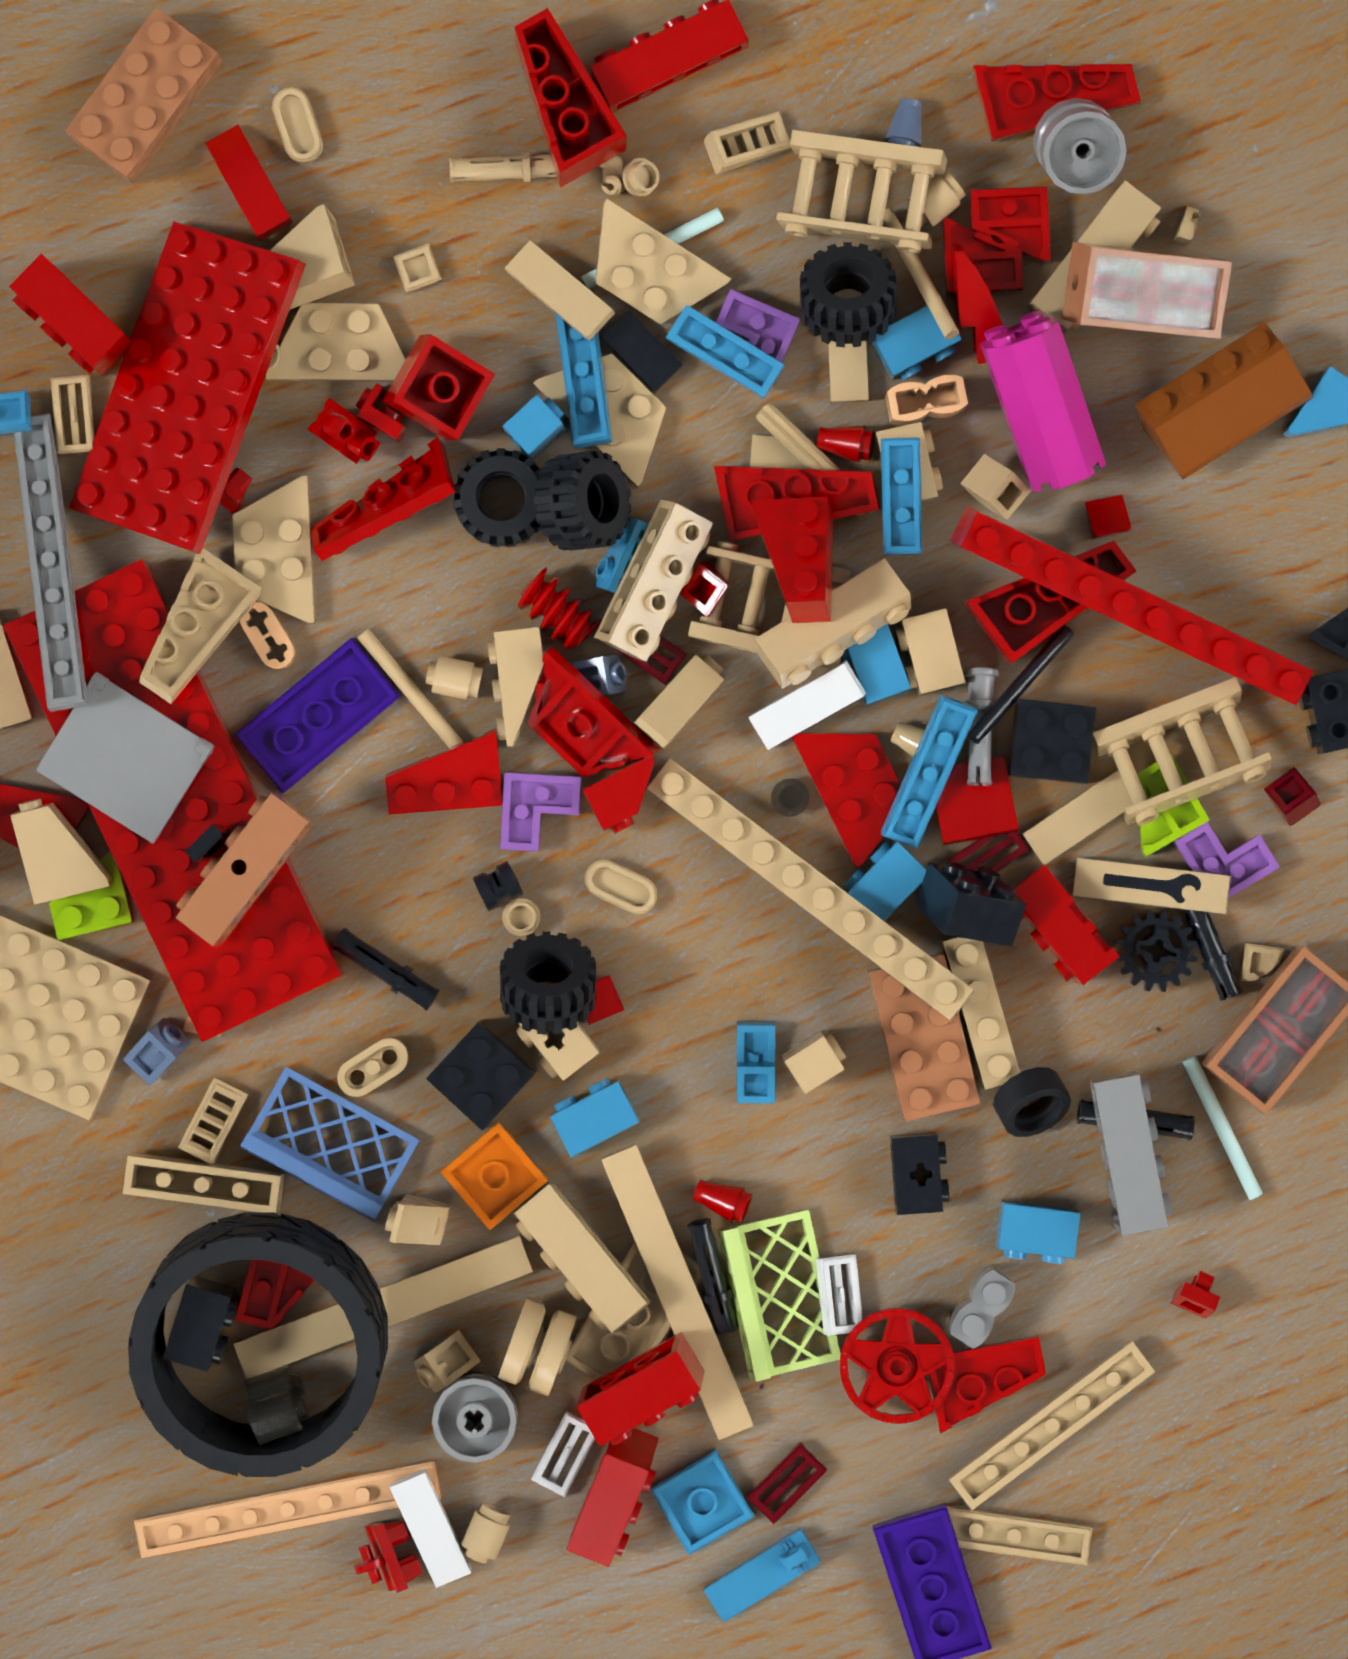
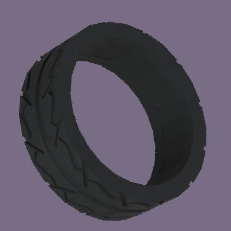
[128,1212,388,1477]

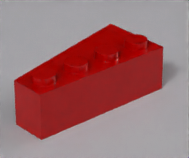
[514,8,627,188]
[964,540,1137,665]

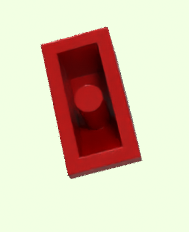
[583,757,655,834]

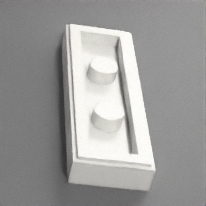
[748,660,866,750]
[390,1469,471,1588]

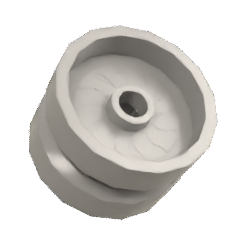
[1033,98,1127,195]
[432,1371,519,1463]

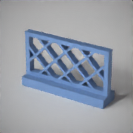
[240,1067,420,1222]

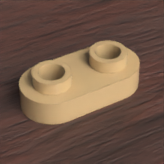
[337,1038,409,1097]

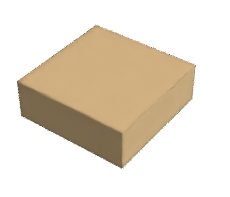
[393,243,442,294]

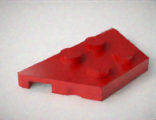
[528,647,659,777]
[792,733,901,868]

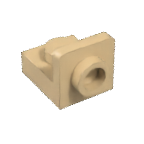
[414,1330,481,1393]

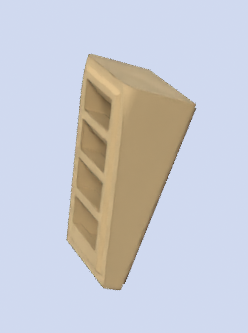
[704,111,791,175]
[178,1077,249,1164]

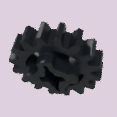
[1114,909,1198,992]

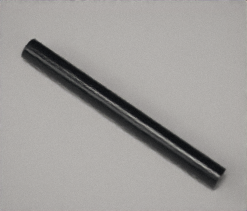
[967,625,1074,744]

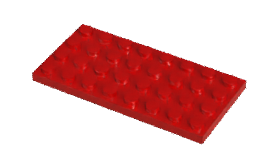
[69,221,306,554]

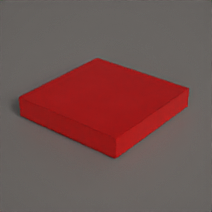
[936,755,1019,846]

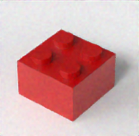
[382,334,495,441]

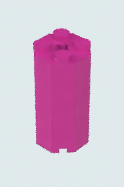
[980,311,1106,492]

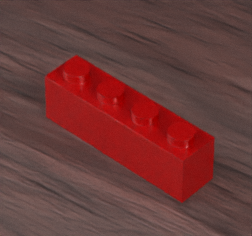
[590,0,749,113]

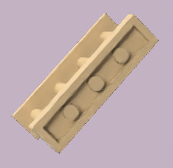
[776,130,947,253]
[688,541,852,670]
[1093,677,1272,825]

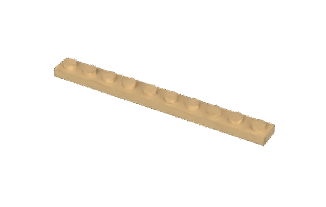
[647,758,974,1021]

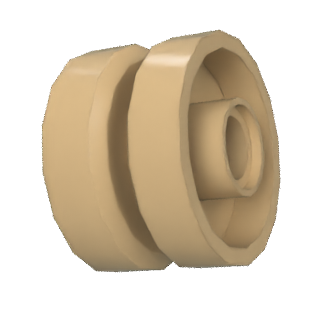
[498,1298,577,1396]

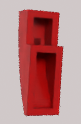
[205,125,293,241]
[952,243,1002,364]

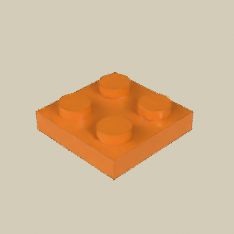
[440,1122,549,1230]

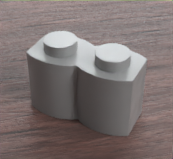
[948,1265,1016,1349]

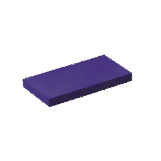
[234,638,401,794]
[873,1503,992,1659]

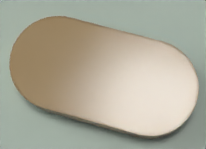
[272,87,323,164]
[585,860,658,914]

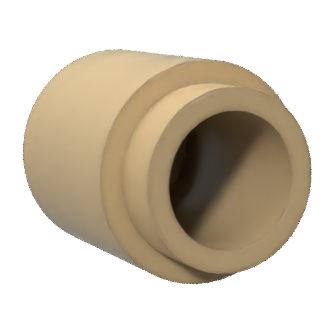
[907,172,966,228]
[425,655,483,700]
[461,1503,511,1563]

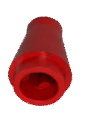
[817,425,875,463]
[693,1179,752,1223]

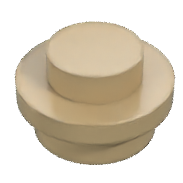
[622,158,659,197]
[502,898,541,936]

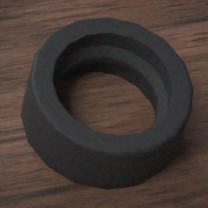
[993,1067,1071,1137]

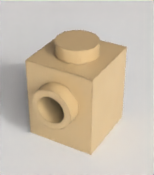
[960,454,1031,520]

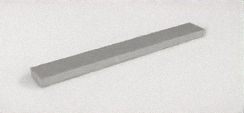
[14,413,89,712]

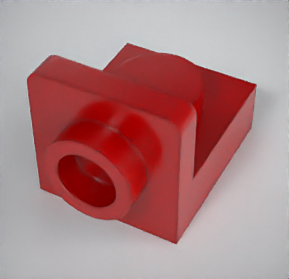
[356,383,407,443]

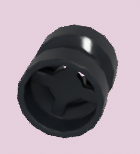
[473,861,524,911]

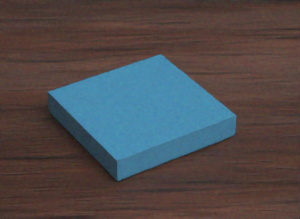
[650,1449,755,1555]

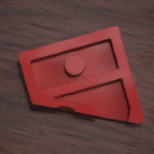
[970,186,1051,262]
[942,218,1023,294]
[235,1260,314,1330]

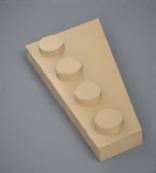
[139,548,262,704]

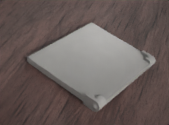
[36,672,215,844]

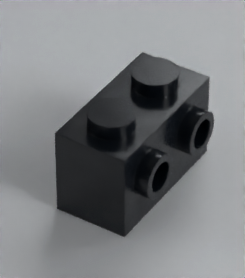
[1299,669,1348,754]

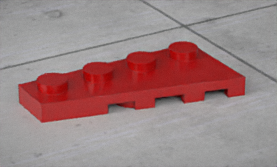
[310,436,455,561]

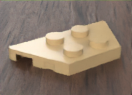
[595,198,731,324]
[266,303,406,382]
[533,354,667,487]
[233,476,316,624]

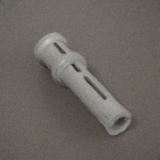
[964,668,999,786]

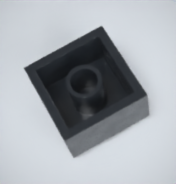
[1008,699,1096,784]
[915,861,1027,946]
[426,1020,536,1131]
[163,1276,240,1372]

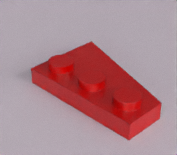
[929,1335,1046,1434]

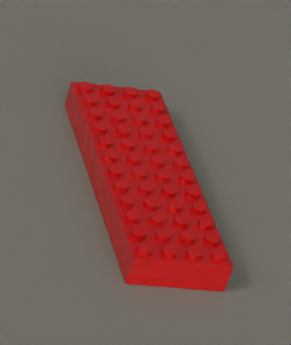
[3,559,345,1042]

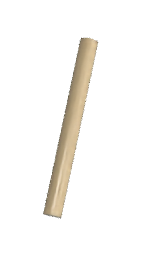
[883,208,959,340]
[357,629,463,749]

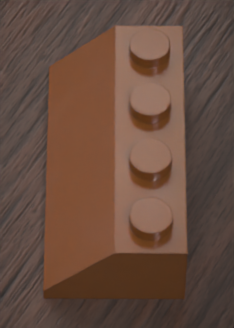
[1135,322,1313,480]

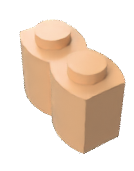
[885,375,968,426]

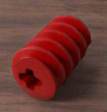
[518,567,602,651]

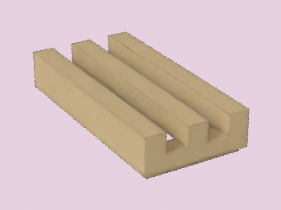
[50,375,95,455]

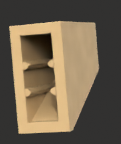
[270,204,355,309]
[634,655,724,750]
[10,798,113,905]

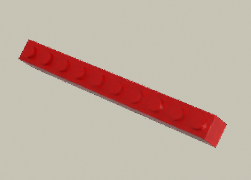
[950,506,1314,706]

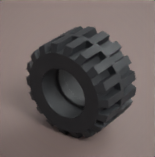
[800,242,896,348]
[453,448,541,548]
[533,450,631,551]
[500,931,597,1035]

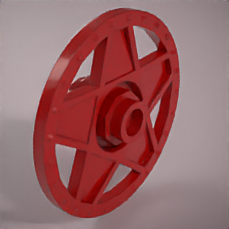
[840,1308,955,1424]

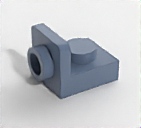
[570,654,627,695]
[122,1018,191,1086]

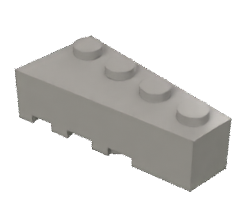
[1090,1072,1172,1236]

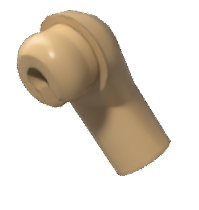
[599,156,625,196]

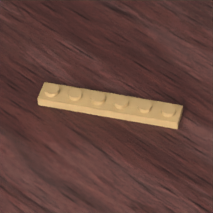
[948,1340,1155,1510]

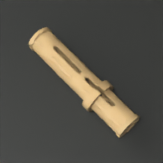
[449,151,557,183]

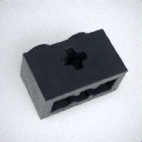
[890,1132,949,1215]

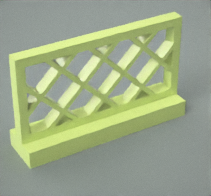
[717,1209,841,1382]

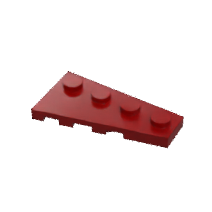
[972,64,1141,142]
[714,465,880,541]

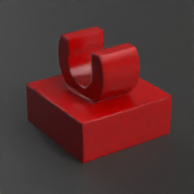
[1170,1271,1220,1319]

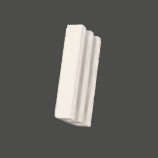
[816,1254,864,1336]
[531,1410,595,1497]

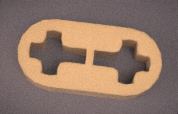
[240,602,296,670]

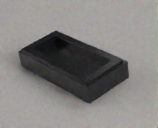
[601,311,682,393]
[185,824,231,862]

